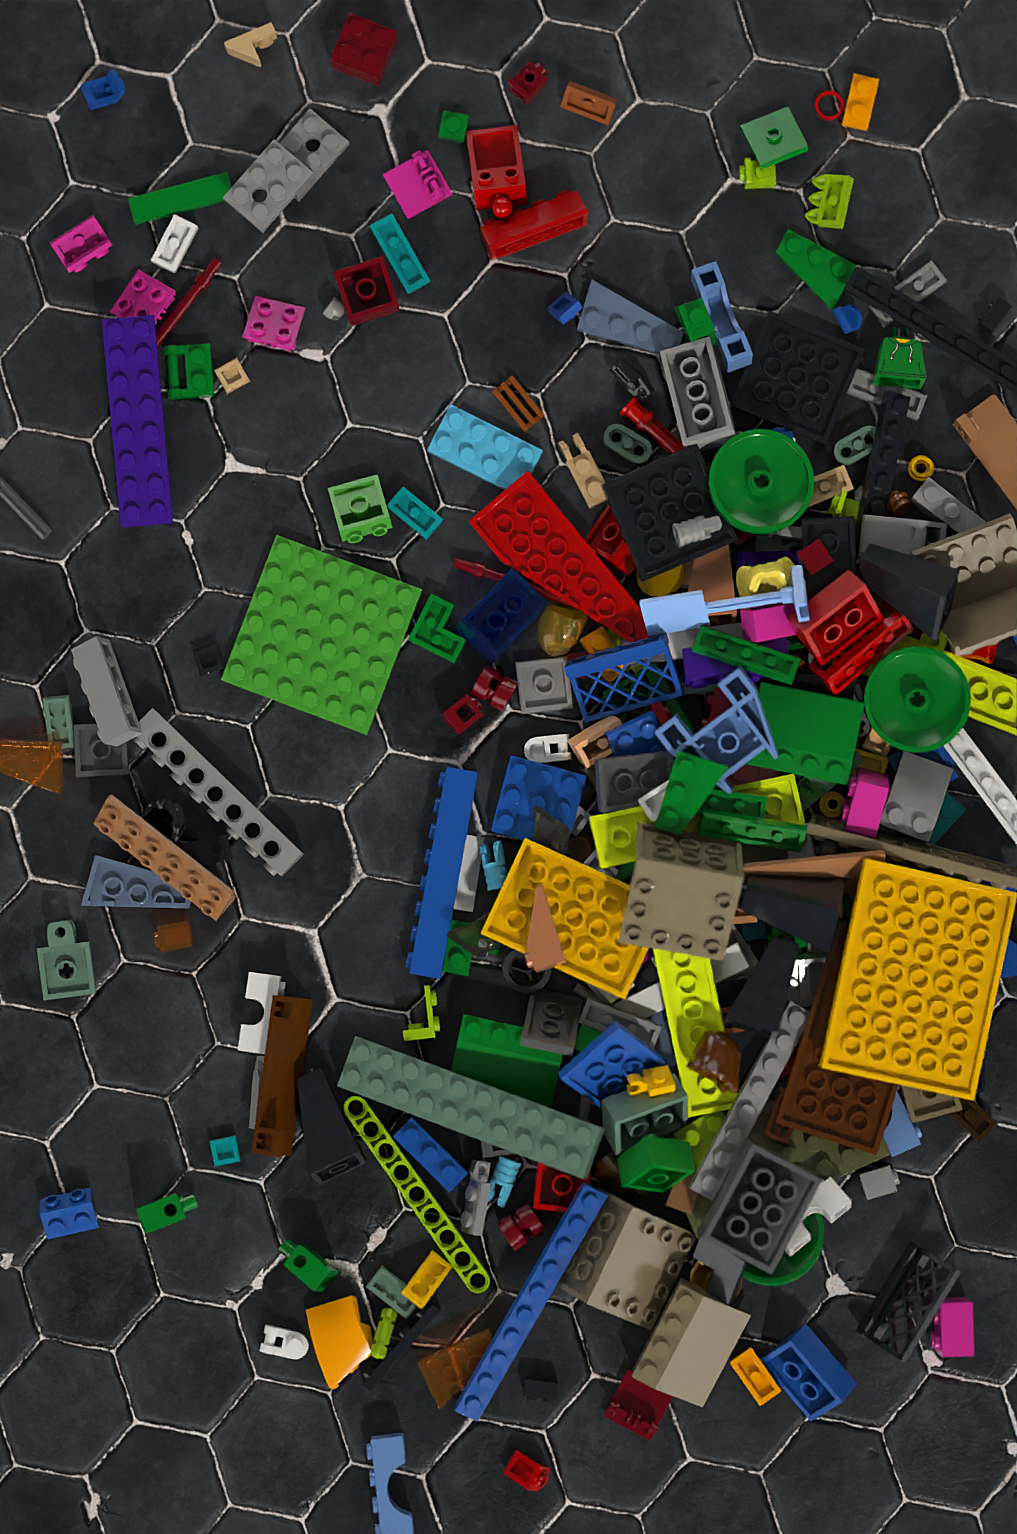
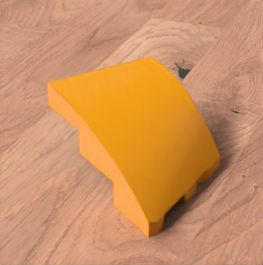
[306,1295,373,1389]

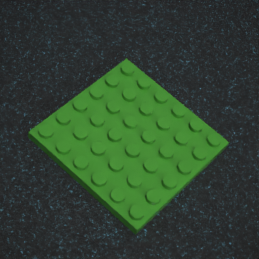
[221,535,422,735]

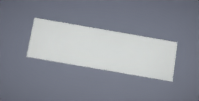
[454,835,485,912]

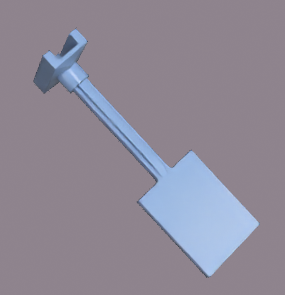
[639,565,809,636]

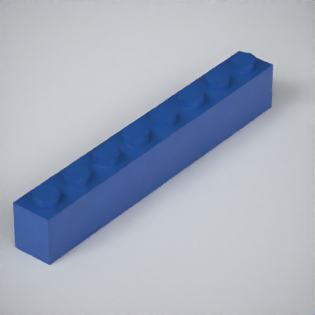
[406,767,478,979]

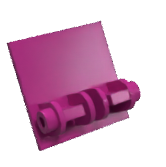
[383,150,453,219]
[110,270,176,325]
[242,296,305,352]

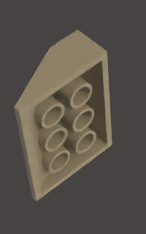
[632,1278,751,1407]

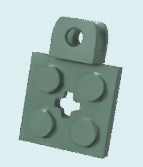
[37,920,97,1000]

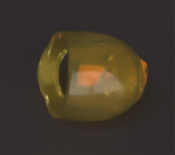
[536,605,588,657]

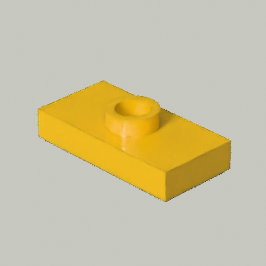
[401,1250,453,1309]

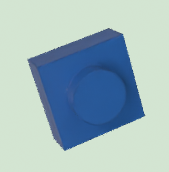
[547,291,583,325]

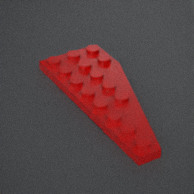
[469,471,655,643]

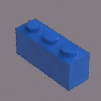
[393,1116,468,1192]

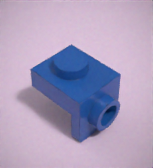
[80,69,125,110]

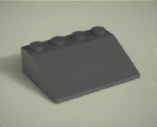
[697,1138,822,1274]

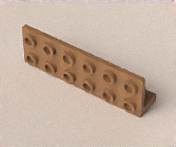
[952,394,1017,511]
[94,795,236,921]
[732,850,885,924]

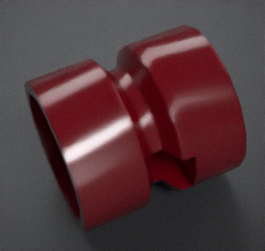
[471,665,519,712]
[497,1202,546,1251]

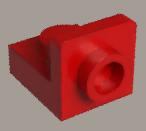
[503,1450,550,1491]

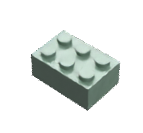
[602,1073,688,1155]

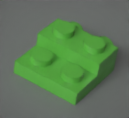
[328,474,392,543]

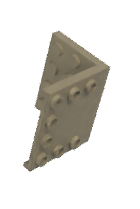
[912,514,1017,657]
[619,822,744,961]
[556,1182,696,1330]

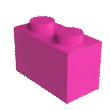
[740,602,796,642]

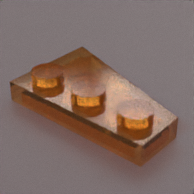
[0,739,63,795]
[417,1327,493,1410]

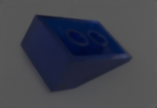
[455,568,549,664]

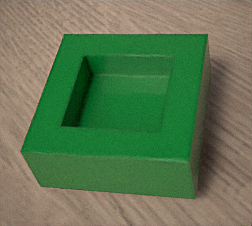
[438,111,469,143]

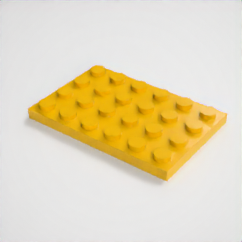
[481,838,649,1000]

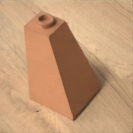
[685,545,737,631]

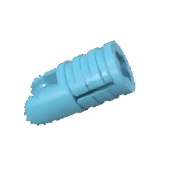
[479,840,507,891]
[488,1155,521,1208]

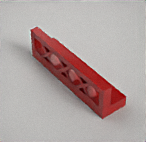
[808,600,913,696]

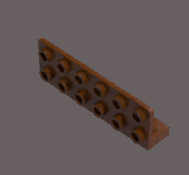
[251,995,312,1157]

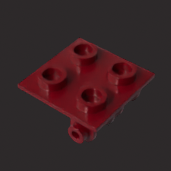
[604,1369,673,1441]

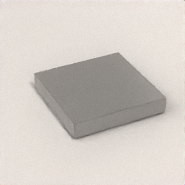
[515,656,573,714]

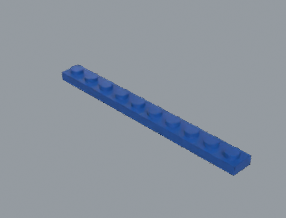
[453,1182,607,1422]

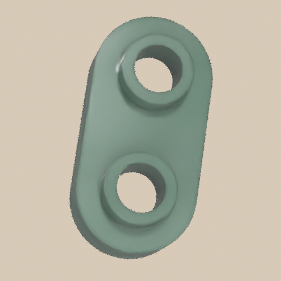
[604,424,652,464]
[833,426,876,465]

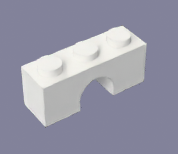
[238,972,286,1054]
[785,1177,851,1256]

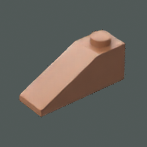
[524,885,567,973]

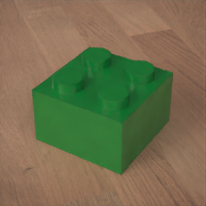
[617,1135,695,1193]

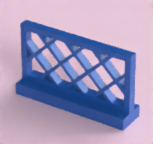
[564,633,684,723]

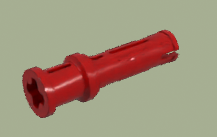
[620,396,685,455]

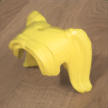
[736,557,795,609]

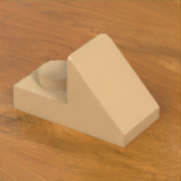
[224,22,277,67]

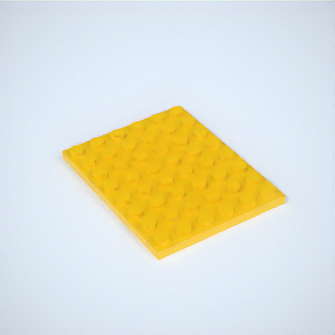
[819,859,1017,1100]

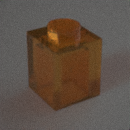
[153,921,194,952]

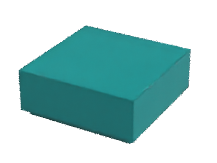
[210,1135,241,1166]

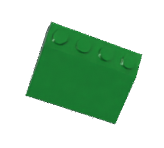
[745,681,865,785]
[451,1014,563,1108]

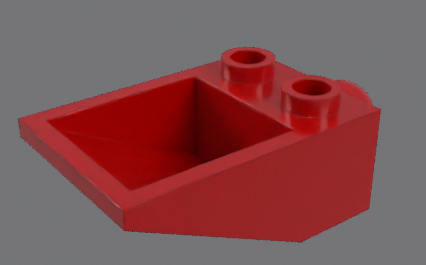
[466,125,527,218]

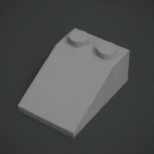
[879,751,953,843]

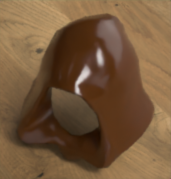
[686,1030,742,1094]

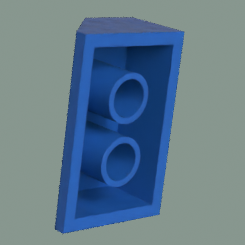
[760,1323,857,1421]

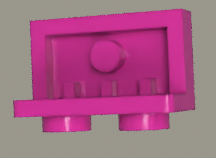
[50,215,112,273]

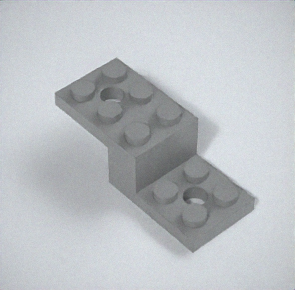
[223,109,349,233]

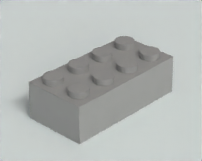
[660,337,737,452]

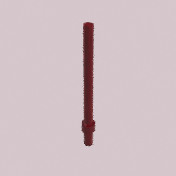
[156,258,222,348]
[453,557,575,608]

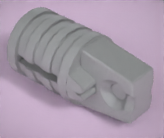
[672,515,722,547]

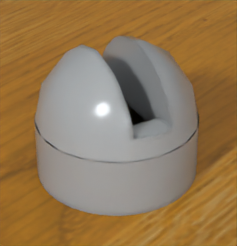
[322,297,345,320]

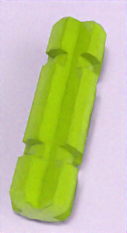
[370,1308,397,1359]

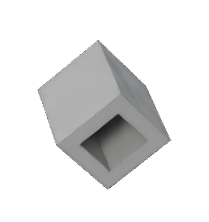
[857,1164,900,1200]

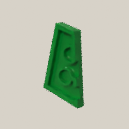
[775,229,856,312]
[655,751,729,835]

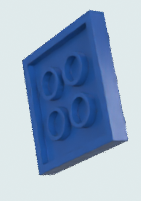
[491,755,587,851]
[558,1021,669,1109]

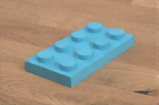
[427,404,543,490]

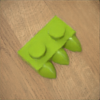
[805,174,854,229]

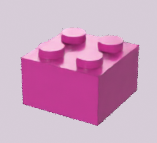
[841,767,889,838]
[930,1297,974,1357]

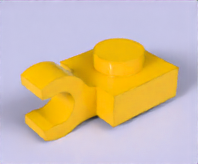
[626,1065,675,1097]

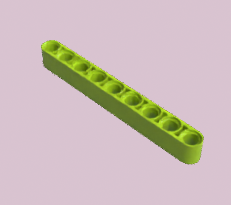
[344,1095,490,1293]

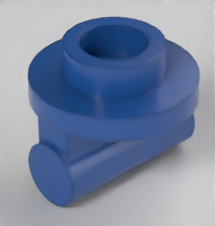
[833,305,862,334]

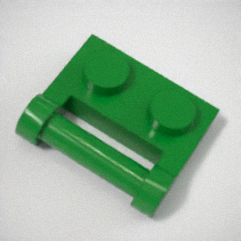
[164,343,214,399]

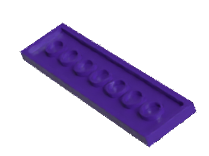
[102,315,174,528]

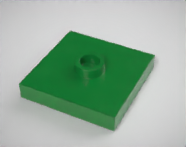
[740,107,808,170]

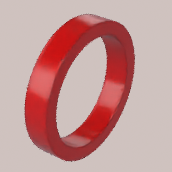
[815,91,844,121]

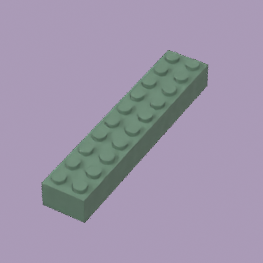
[337,1036,605,1178]

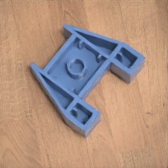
[654,666,779,794]

